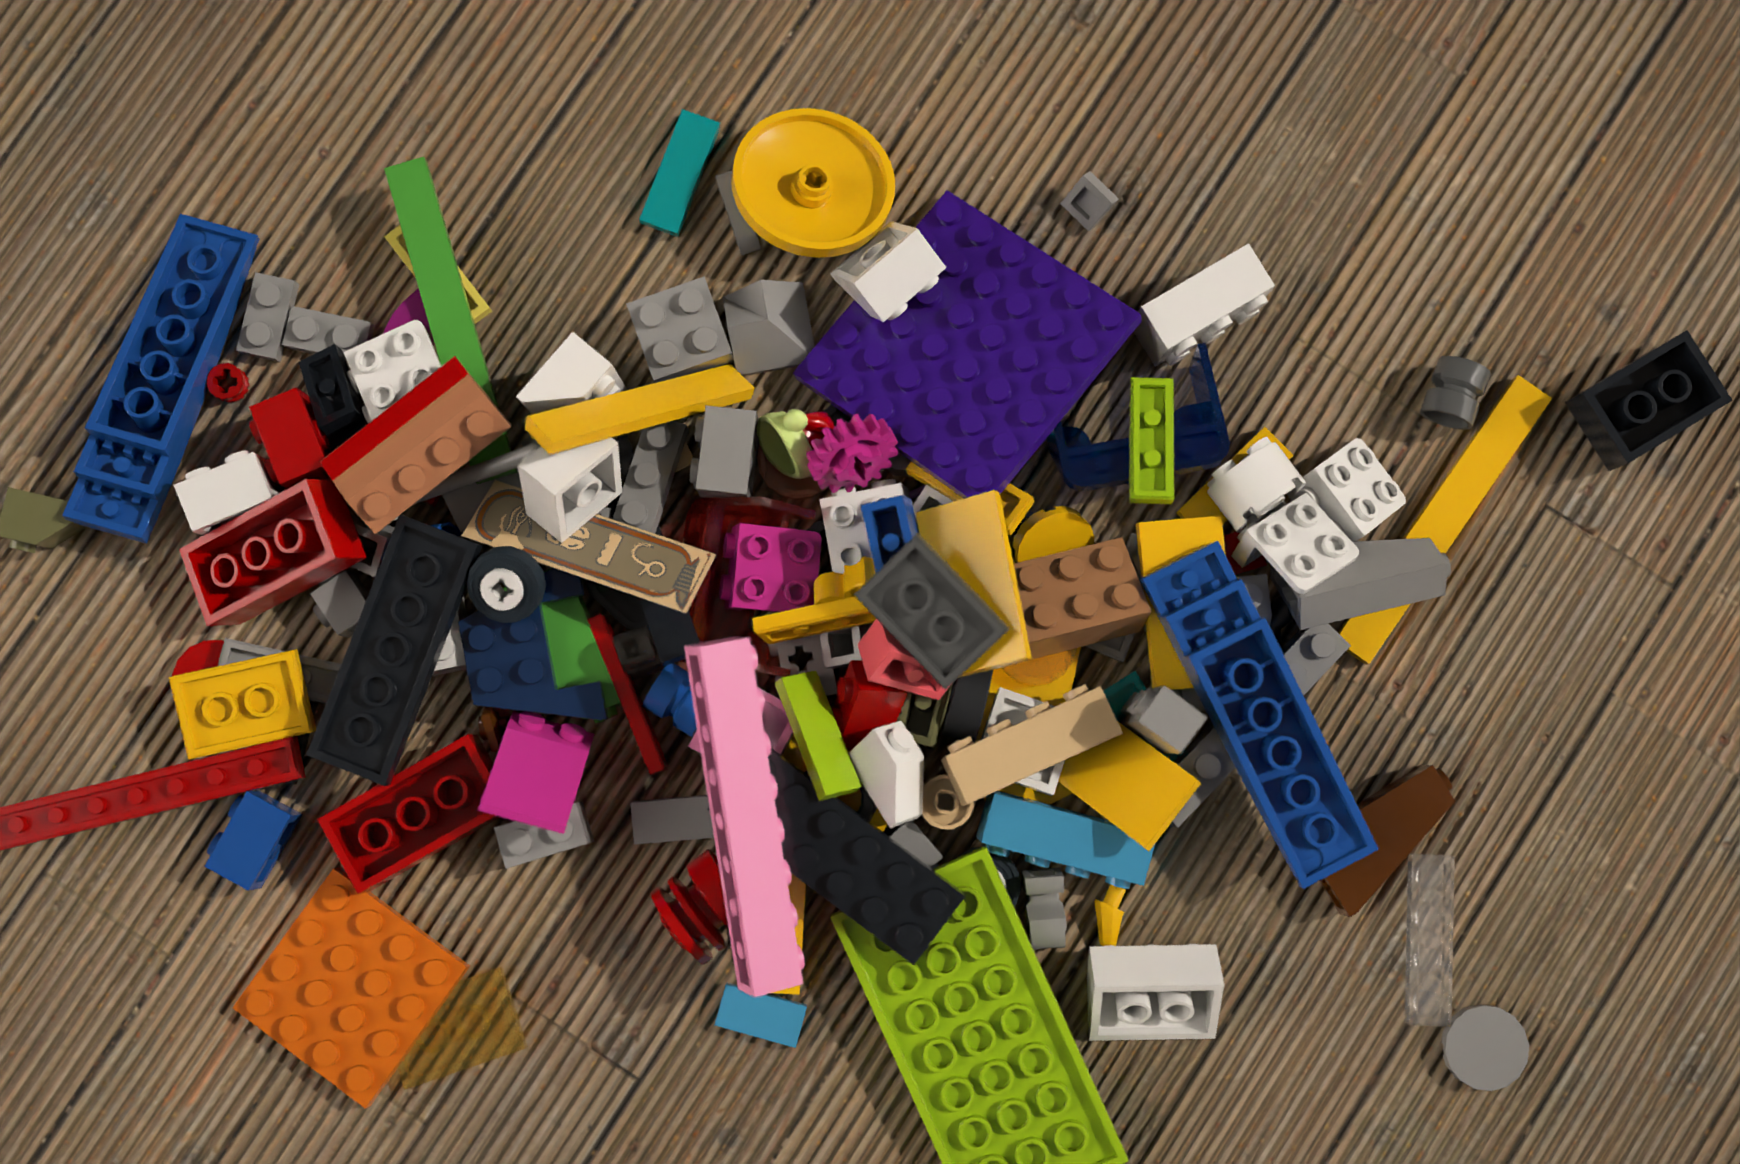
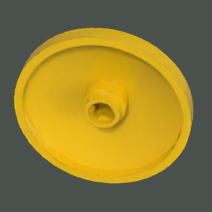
[731,108,895,258]

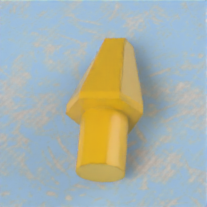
[1094,885,1126,946]

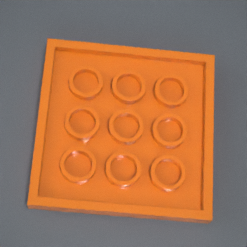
[232,868,470,1109]

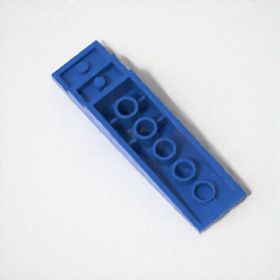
[62,213,259,544]
[1140,541,1379,889]

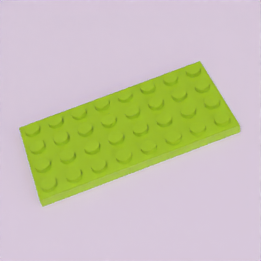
[830,845,1129,1164]

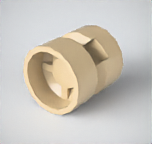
[921,774,974,829]

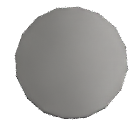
[1441,1004,1529,1091]

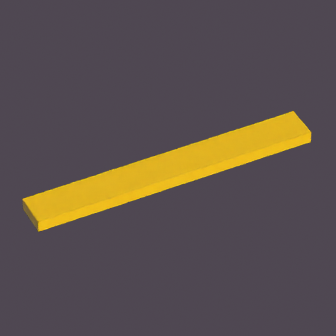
[1338,375,1552,665]

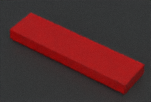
[587,614,669,775]

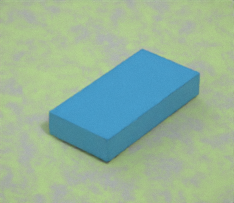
[715,982,807,1048]

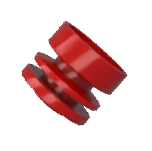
[650,849,729,965]

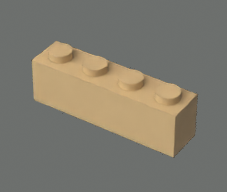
[941,684,1123,807]

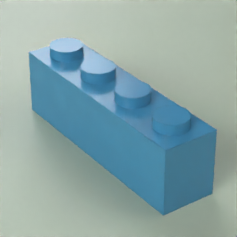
[976,791,1155,889]

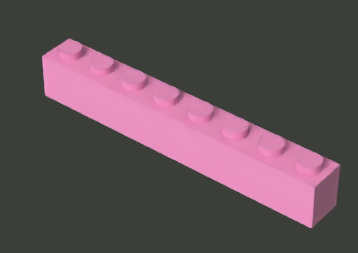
[684,637,804,997]

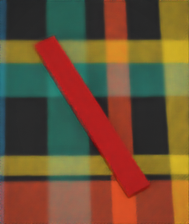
[0,737,306,851]

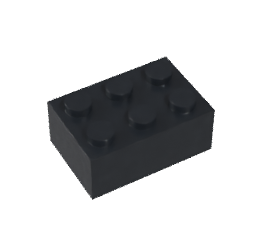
[1565,330,1733,471]

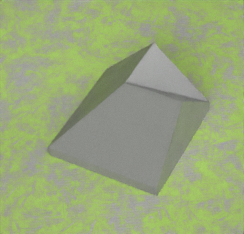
[723,280,815,376]

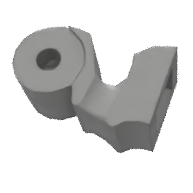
[1021,868,1067,950]

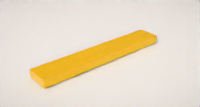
[524,364,755,455]

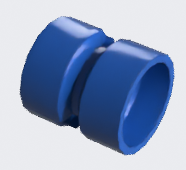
[642,663,697,737]

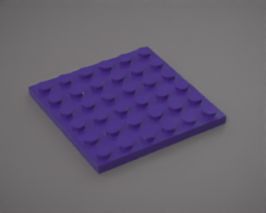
[793,190,1142,498]

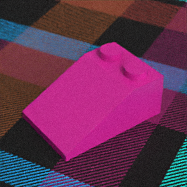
[478,711,594,834]

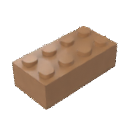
[984,537,1151,672]

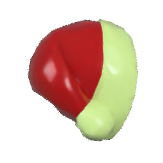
[756,409,835,479]

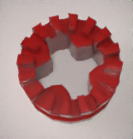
[207,363,250,403]

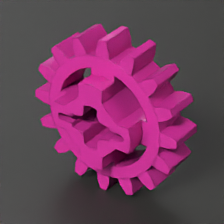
[806,414,898,493]

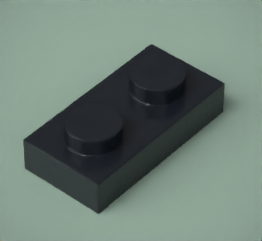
[299,344,363,435]

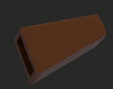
[1319,765,1455,917]

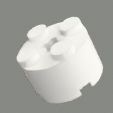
[1207,437,1306,533]

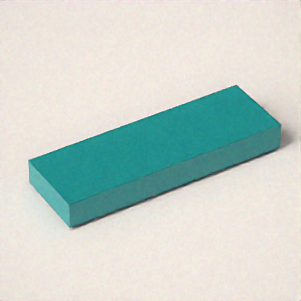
[639,109,721,237]

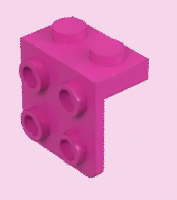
[719,523,822,612]

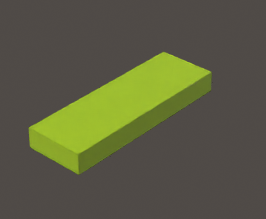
[1129,377,1174,504]
[775,671,861,801]

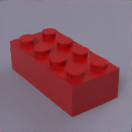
[179,479,367,626]
[317,734,501,894]

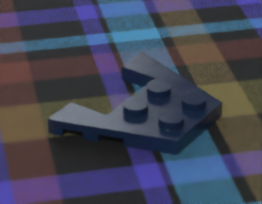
[458,568,609,720]

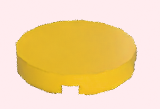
[1013,506,1095,563]

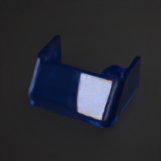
[1047,342,1230,491]

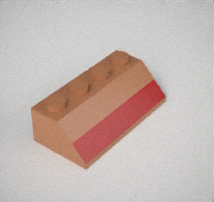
[320,356,511,534]

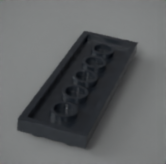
[307,514,483,786]
[707,748,966,965]

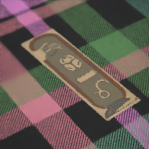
[461,480,716,613]

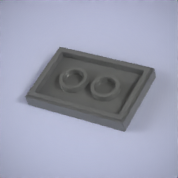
[854,533,1010,690]

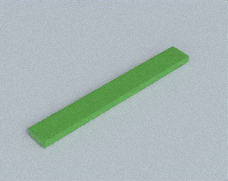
[384,157,518,484]

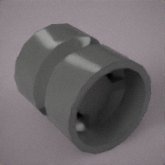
[1420,356,1491,430]

